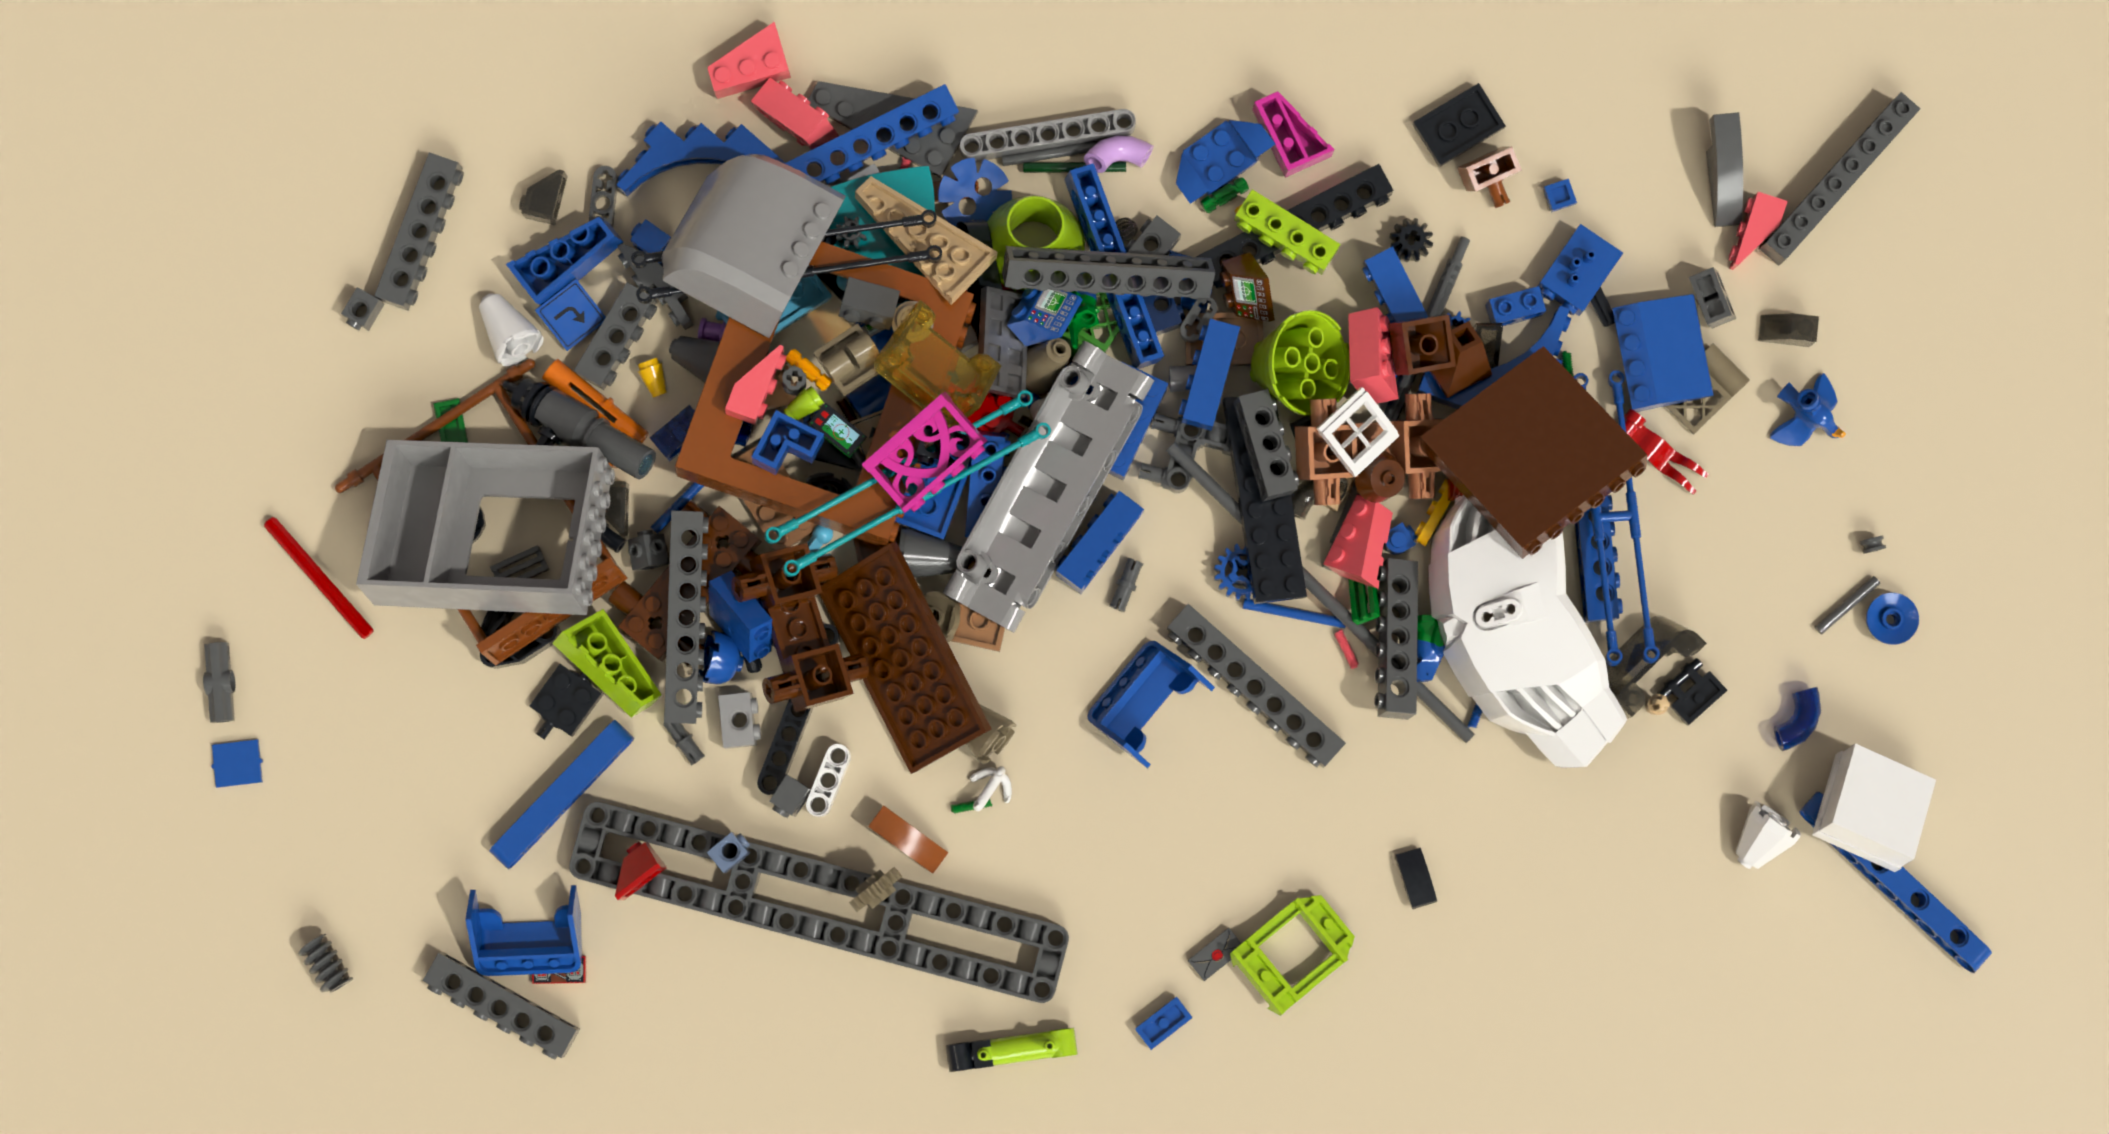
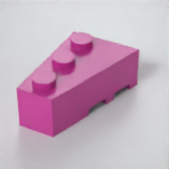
[1252,91,1335,178]

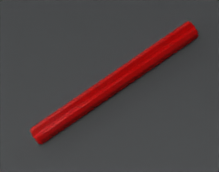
[264,517,374,639]

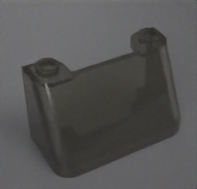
[1606,616,1707,719]

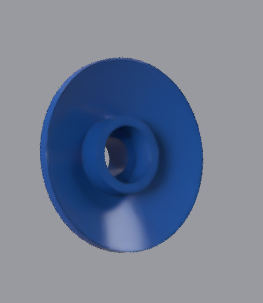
[1866,593,1919,645]

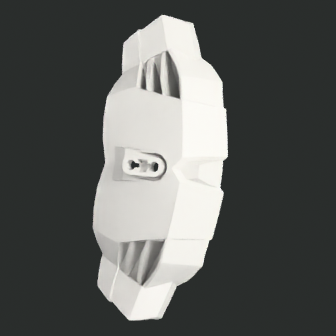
[1428,488,1627,768]

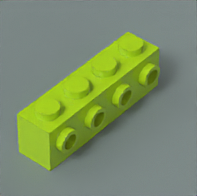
[1234,189,1340,275]

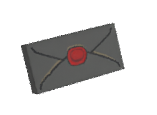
[1188,928,1242,981]

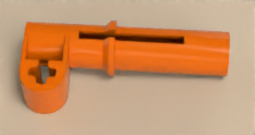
[542,359,649,468]

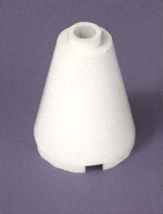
[479,293,544,366]

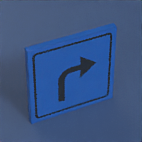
[535,279,606,351]

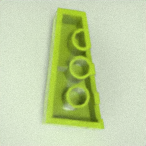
[552,609,662,718]

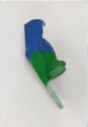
[1068,272,1100,349]
[1417,615,1445,682]

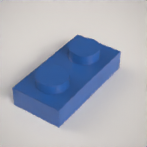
[1135,996,1193,1050]

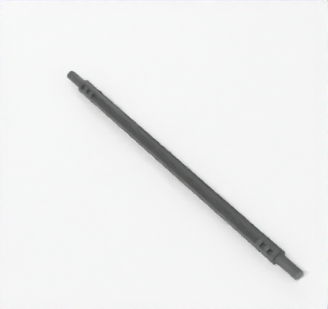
[1322,236,1470,571]

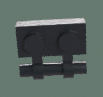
[1657,658,1728,726]

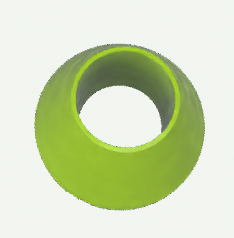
[987,195,1085,291]

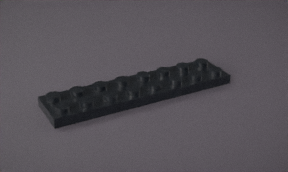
[1223,394,1307,604]

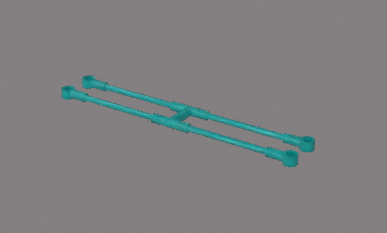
[764,390,1051,577]

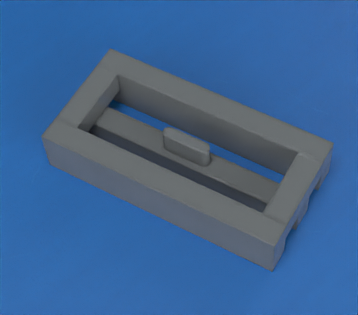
[490,545,550,578]

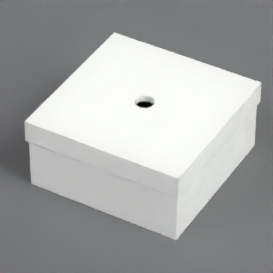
[1812,743,1936,872]

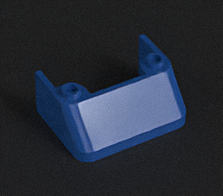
[1088,641,1215,769]
[465,885,582,976]

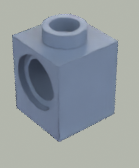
[707,832,750,873]

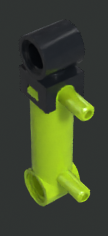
[946,1028,1078,1072]

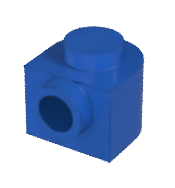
[1384,522,1417,555]

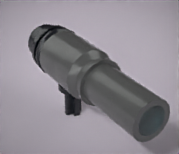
[503,378,656,480]

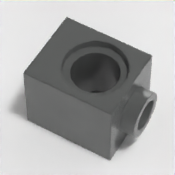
[341,287,385,331]

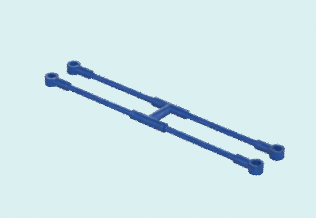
[1574,370,1660,666]

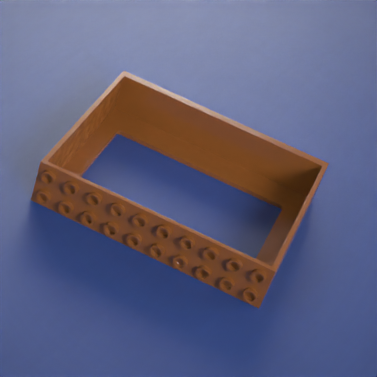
[675,241,976,547]

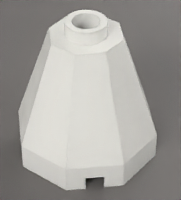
[1736,801,1801,869]

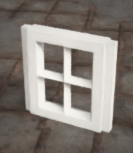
[1316,387,1400,477]

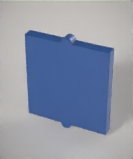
[211,739,263,788]

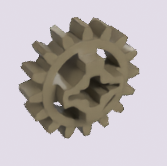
[849,867,902,912]

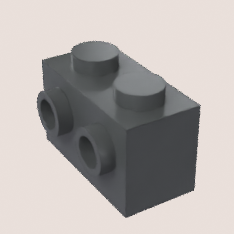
[838,277,900,330]

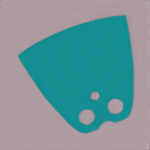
[829,166,935,277]

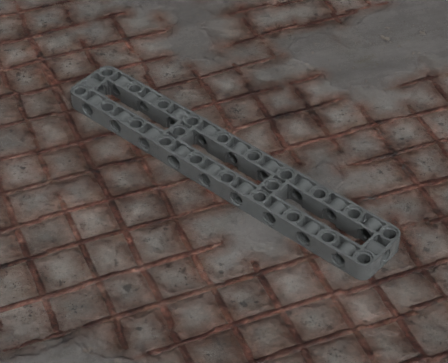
[569,802,1069,1003]

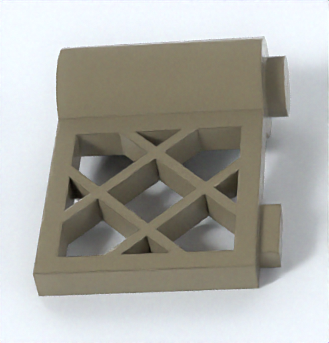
[1665,343,1750,435]

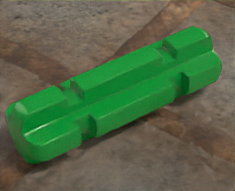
[1201,177,1249,213]

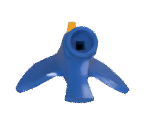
[1770,373,1846,446]

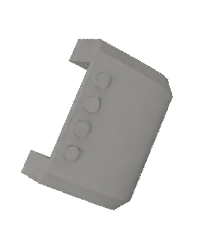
[662,154,846,338]

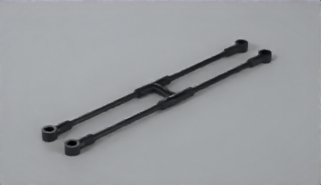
[631,210,942,304]

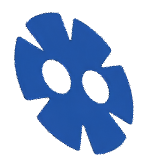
[938,158,1012,227]

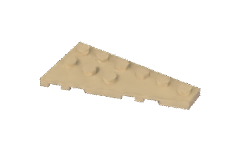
[855,176,998,305]

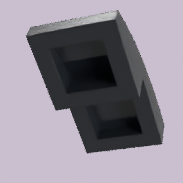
[1396,847,1437,909]

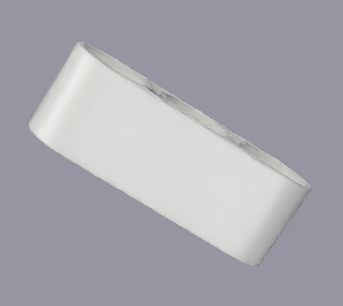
[806,744,851,817]

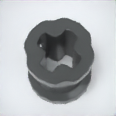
[782,367,806,396]

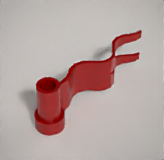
[1624,409,1709,495]

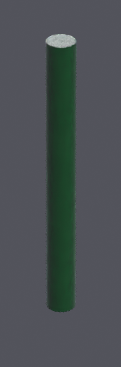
[1023,162,1126,173]

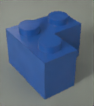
[751,410,824,475]

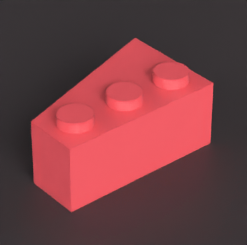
[707,22,791,99]
[751,78,839,150]
[1348,307,1399,404]
[1323,494,1393,589]

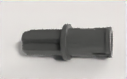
[664,723,705,766]

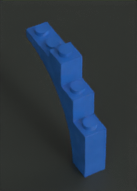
[616,122,785,197]
[1416,306,1571,409]

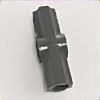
[203,642,236,723]

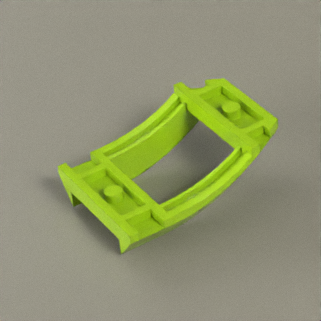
[1230,895,1355,1016]

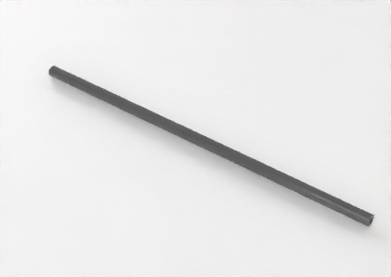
[1166,442,1475,743]

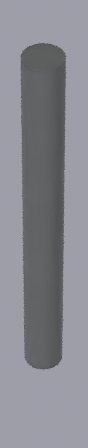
[1002,140,1100,166]

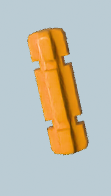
[786,349,832,391]

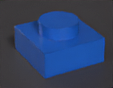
[1543,179,1577,213]

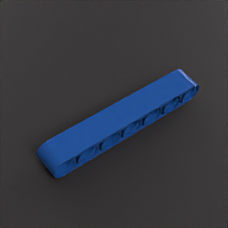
[489,720,634,870]

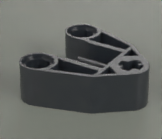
[480,611,561,669]

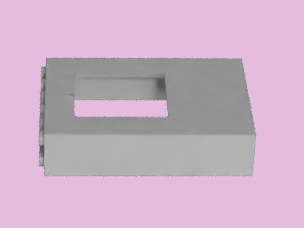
[356,440,615,615]

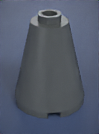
[669,336,720,383]
[899,527,962,578]

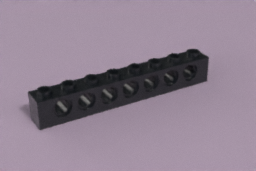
[1196,164,1394,289]

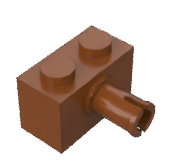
[1457,147,1522,208]

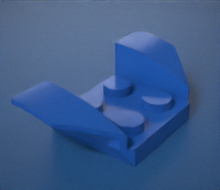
[1176,120,1276,204]

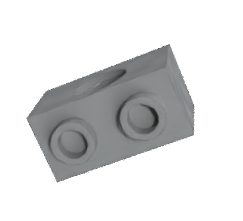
[718,692,761,749]

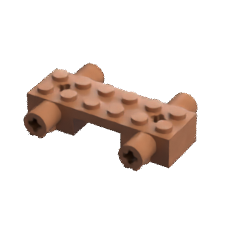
[1295,393,1445,505]

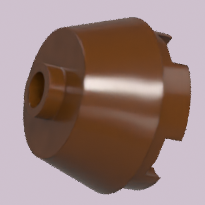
[1352,451,1405,503]

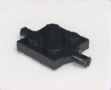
[529,664,604,740]

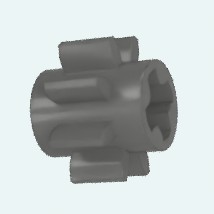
[836,217,867,249]

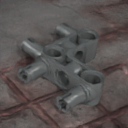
[1138,413,1231,493]

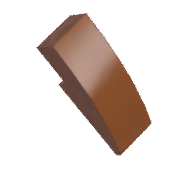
[868,805,949,873]

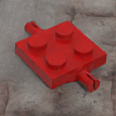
[947,375,1025,437]

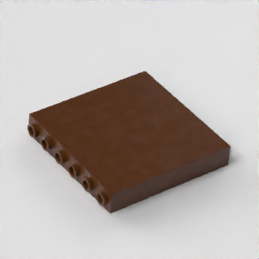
[1420,346,1647,559]

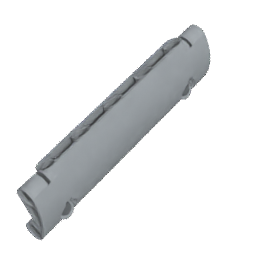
[942,341,1154,633]

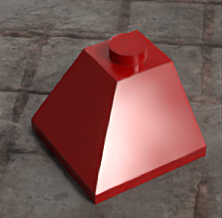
[615,841,667,900]

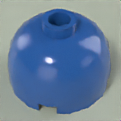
[698,630,744,684]

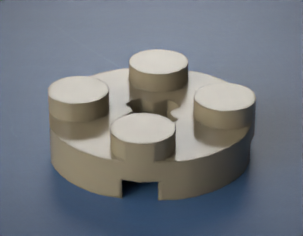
[924,591,961,642]

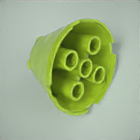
[1250,310,1350,416]

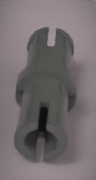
[1109,558,1143,612]

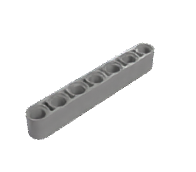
[960,109,1136,162]

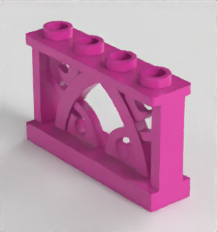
[861,392,987,513]

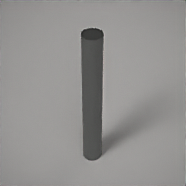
[1815,576,1880,635]

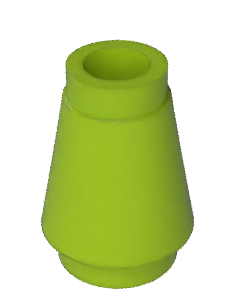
[783,386,824,420]

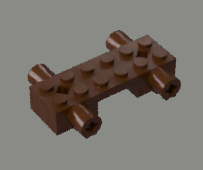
[608,501,762,667]
[731,543,869,712]

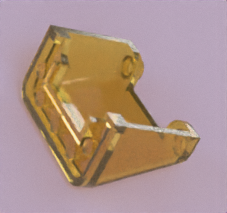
[874,300,1001,427]

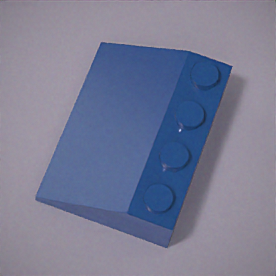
[1612,294,1714,412]

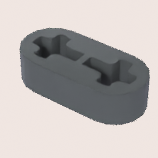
[1180,297,1217,343]

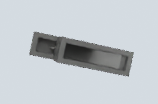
[1706,112,1743,227]

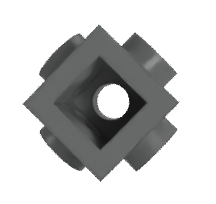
[628,530,669,570]

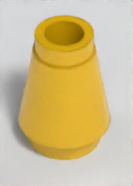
[637,358,667,398]

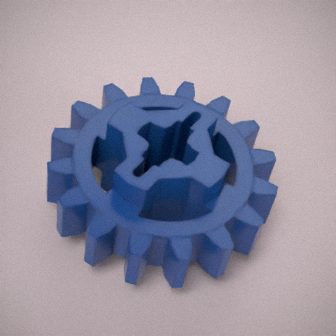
[1214,544,1252,601]

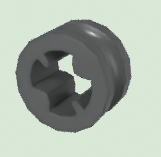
[1860,535,1886,554]

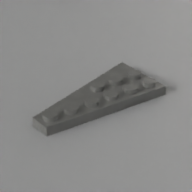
[808,81,978,178]

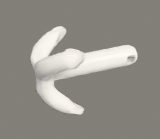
[970,766,1012,811]

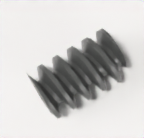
[298,934,353,993]

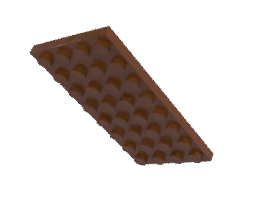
[820,541,992,774]

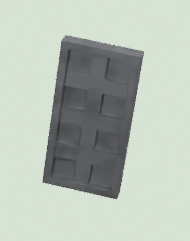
[976,286,1028,399]

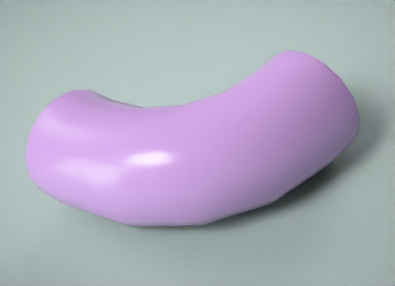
[1084,136,1154,173]

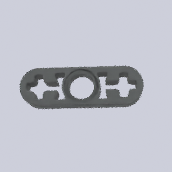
[589,166,618,227]

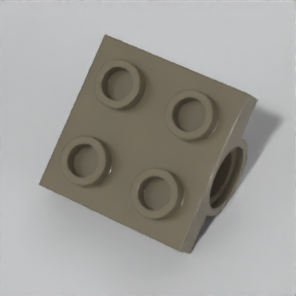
[813,323,888,397]

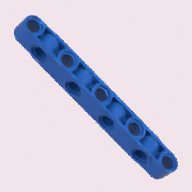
[1799,792,1992,973]

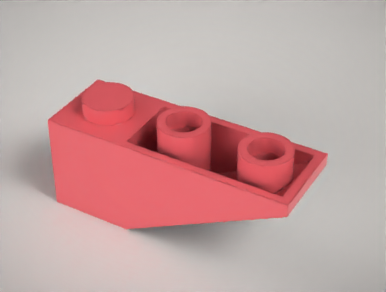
[1728,192,1788,270]
[725,345,787,425]

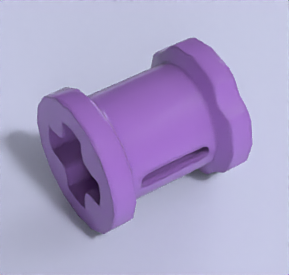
[698,318,726,341]

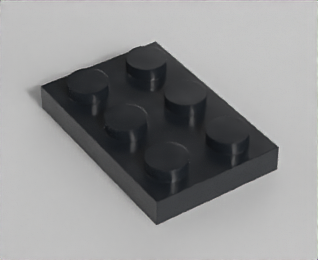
[1412,83,1506,167]

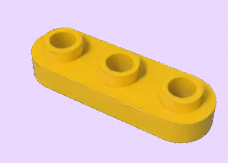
[1414,479,1457,547]

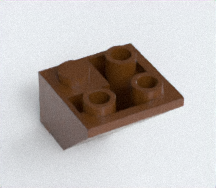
[1429,321,1492,398]

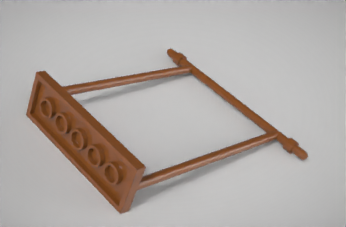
[335,359,628,666]

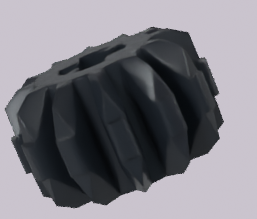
[1389,218,1433,262]

